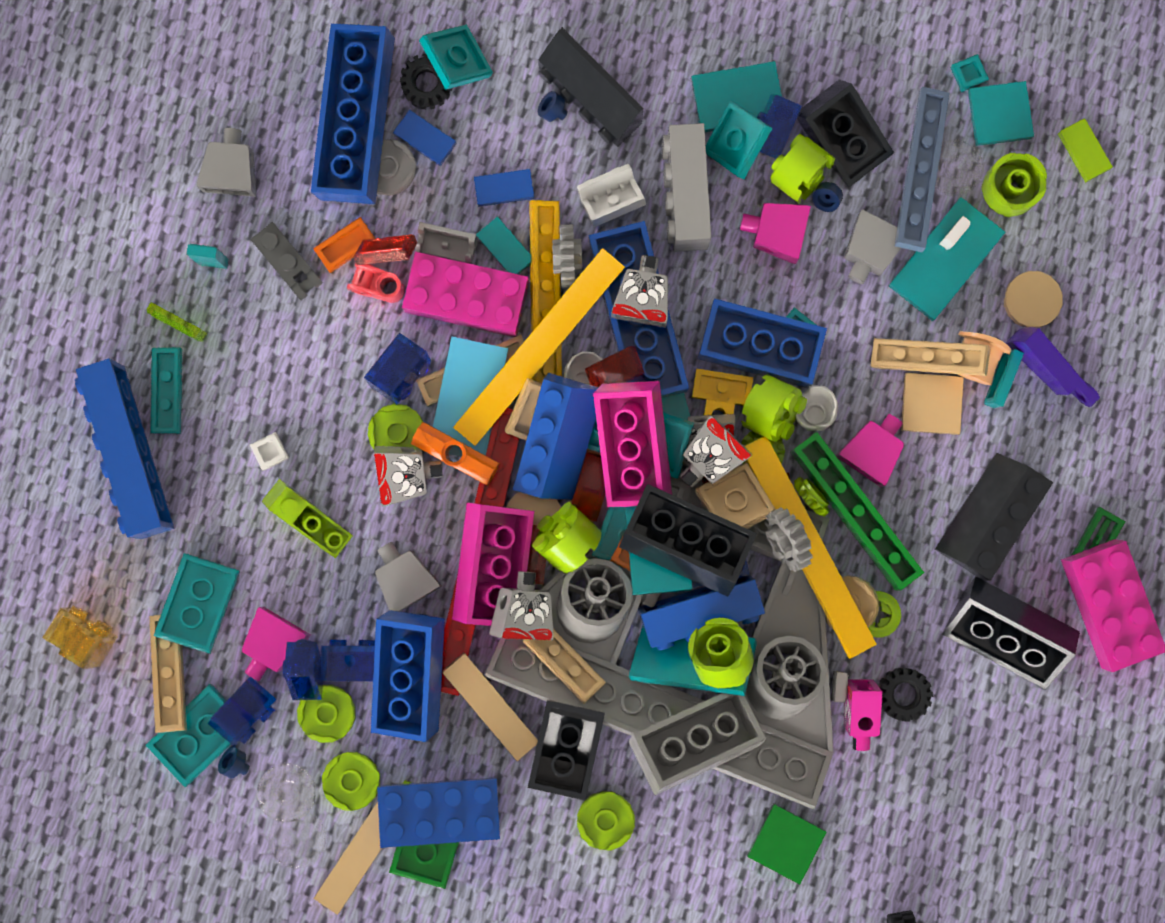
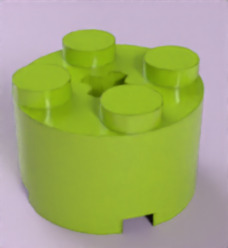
[770,134,835,204]
[981,153,1047,217]
[741,375,807,442]
[532,502,601,573]
[688,618,754,688]

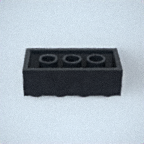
[538,27,644,147]
[935,453,1053,581]
[619,484,757,597]
[942,576,1080,689]

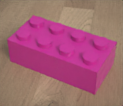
[402,252,529,337]
[593,381,672,507]
[452,503,535,626]
[1061,539,1165,673]

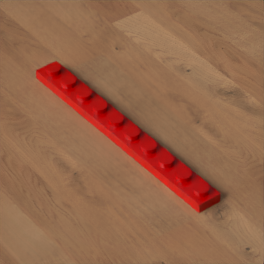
[441,408,520,696]

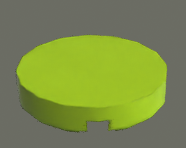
[368,404,423,450]
[297,684,356,743]
[322,752,380,811]
[577,791,635,851]

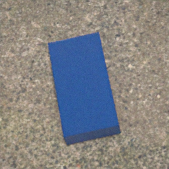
[393,110,457,166]
[474,169,534,207]

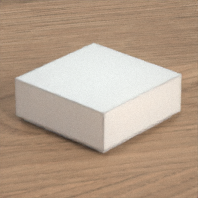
[940,216,971,250]
[250,432,289,471]

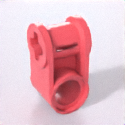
[347,261,405,303]

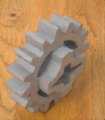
[552,224,582,288]
[765,507,813,572]

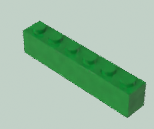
[790,432,924,591]

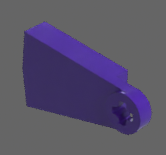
[1006,327,1100,407]

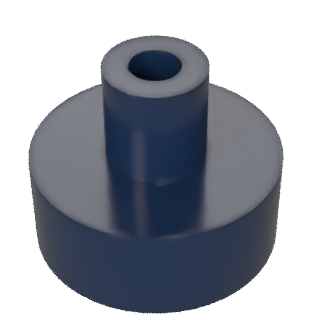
[537,91,568,122]
[812,182,843,212]
[218,747,250,779]

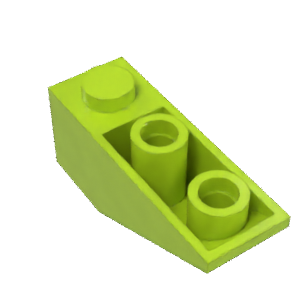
[262,478,353,558]

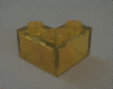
[42,605,118,669]

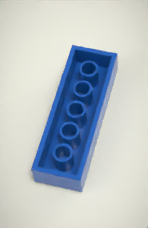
[311,23,395,204]
[589,221,689,398]
[75,358,175,539]

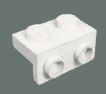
[577,164,646,227]

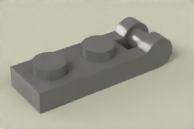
[250,222,323,301]

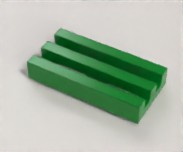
[1071,507,1126,556]

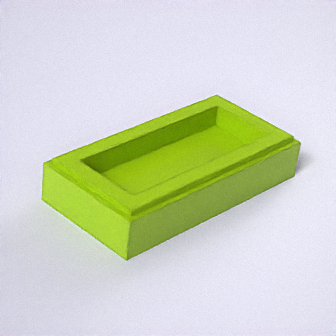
[1058,118,1113,183]

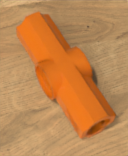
[411,422,500,486]

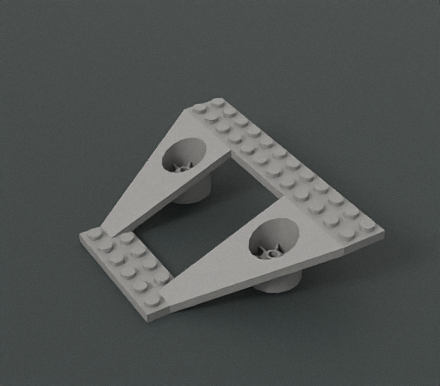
[485,463,833,809]

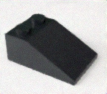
[794,79,894,187]
[528,700,605,801]

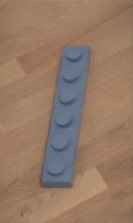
[894,86,950,252]

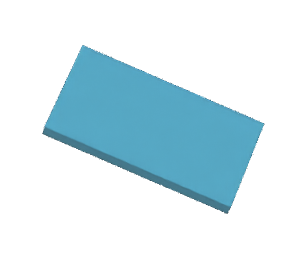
[433,336,508,457]

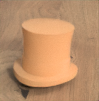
[957,331,1011,385]

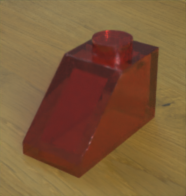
[572,452,606,522]

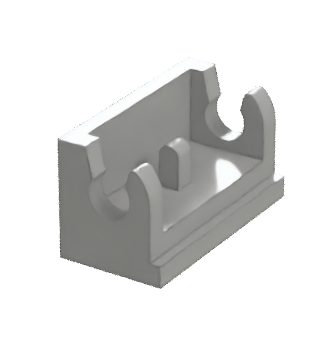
[415,222,478,264]

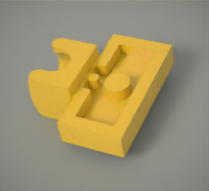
[692,368,754,416]

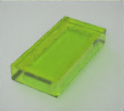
[146,302,207,342]

